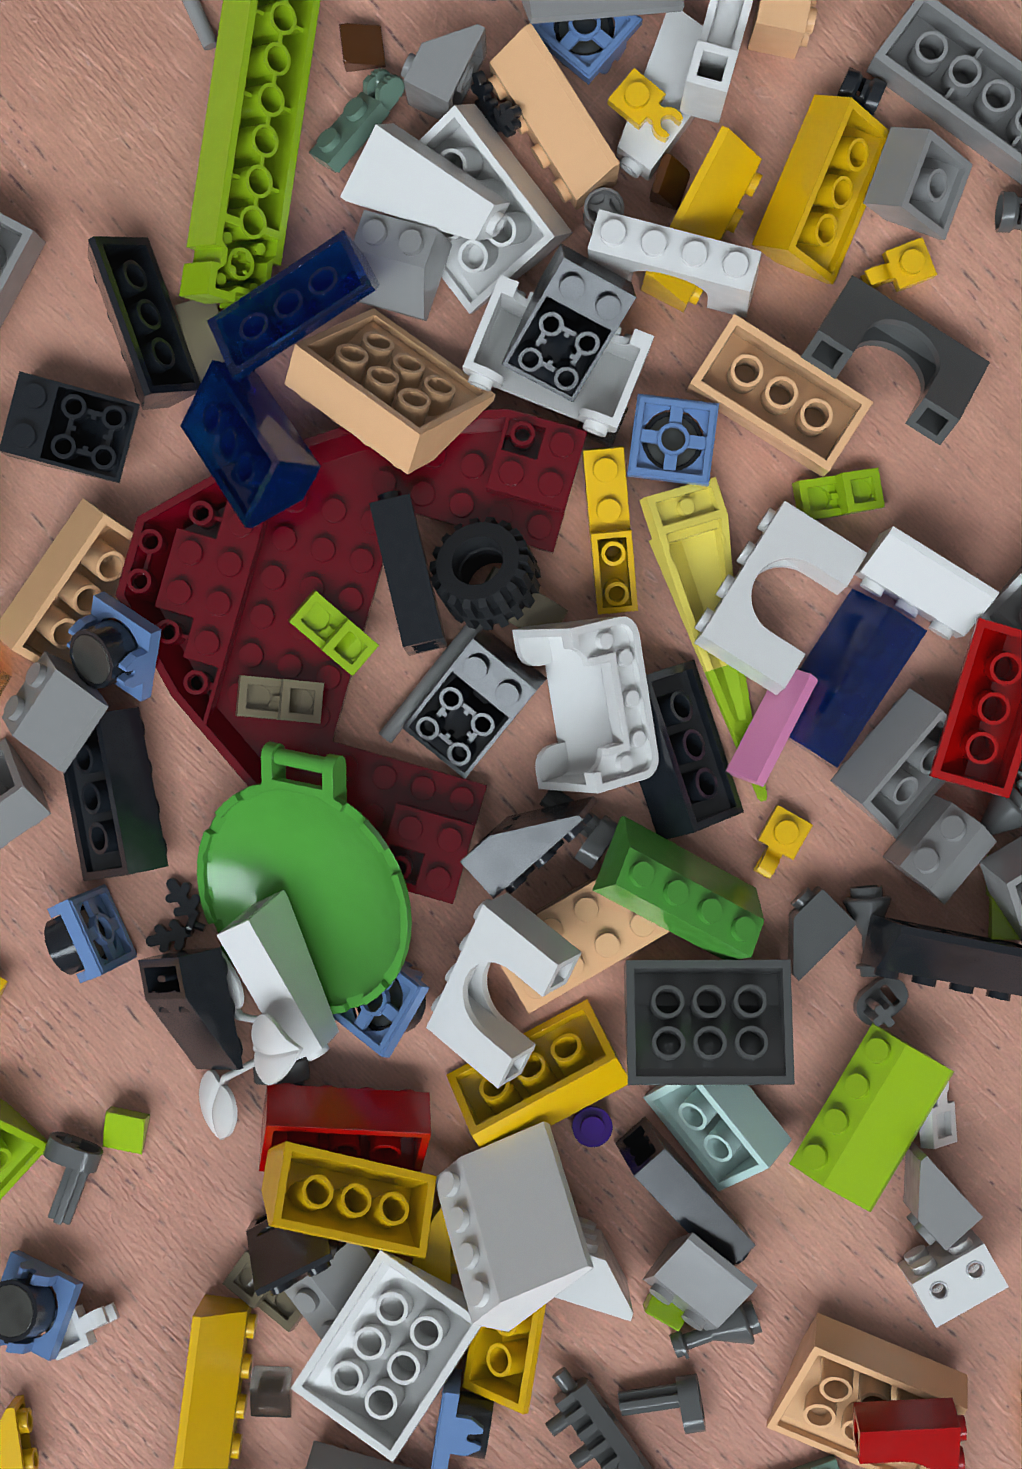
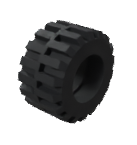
[429,517,541,630]

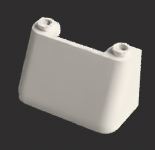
[463,275,654,437]
[512,617,659,794]

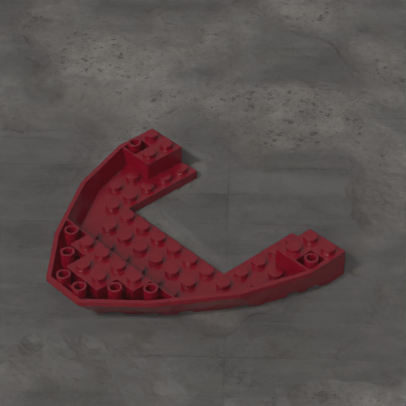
[115,409,587,904]

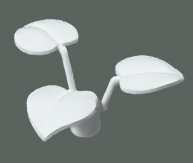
[199,952,303,1140]

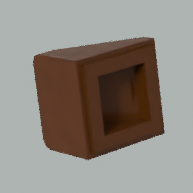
[339,23,386,72]
[649,153,690,210]

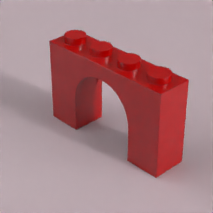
[852,1397,967,1469]

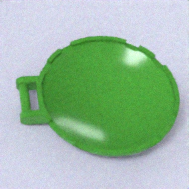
[197,741,412,1014]

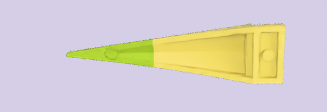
[639,477,767,802]

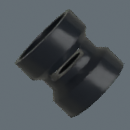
[837,67,887,116]

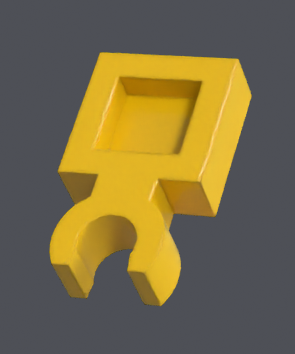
[607,68,683,143]

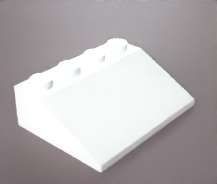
[396,104,573,314]
[436,1122,594,1332]
[290,1250,482,1462]

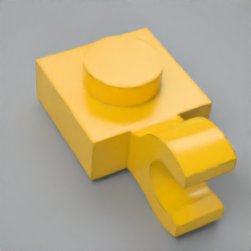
[860,237,937,293]
[753,805,813,879]

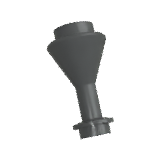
[980,787,1022,835]
[843,885,892,977]
[669,1301,762,1359]

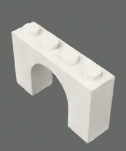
[679,0,753,123]
[588,209,762,318]
[694,501,867,695]
[426,892,582,1088]

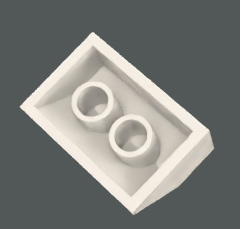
[855,526,999,640]
[555,1217,633,1321]

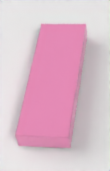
[726,669,818,787]

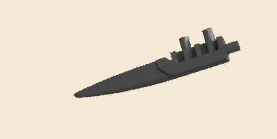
[545,1367,653,1469]

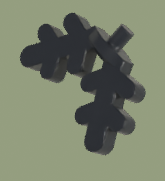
[471,70,522,138]
[146,878,206,953]

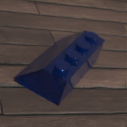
[207,230,380,382]
[180,360,321,528]
[788,589,927,768]

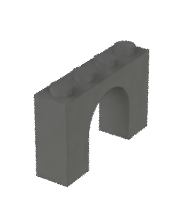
[801,275,990,445]

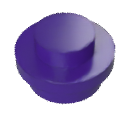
[572,1106,613,1147]

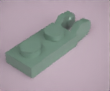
[309,67,405,173]

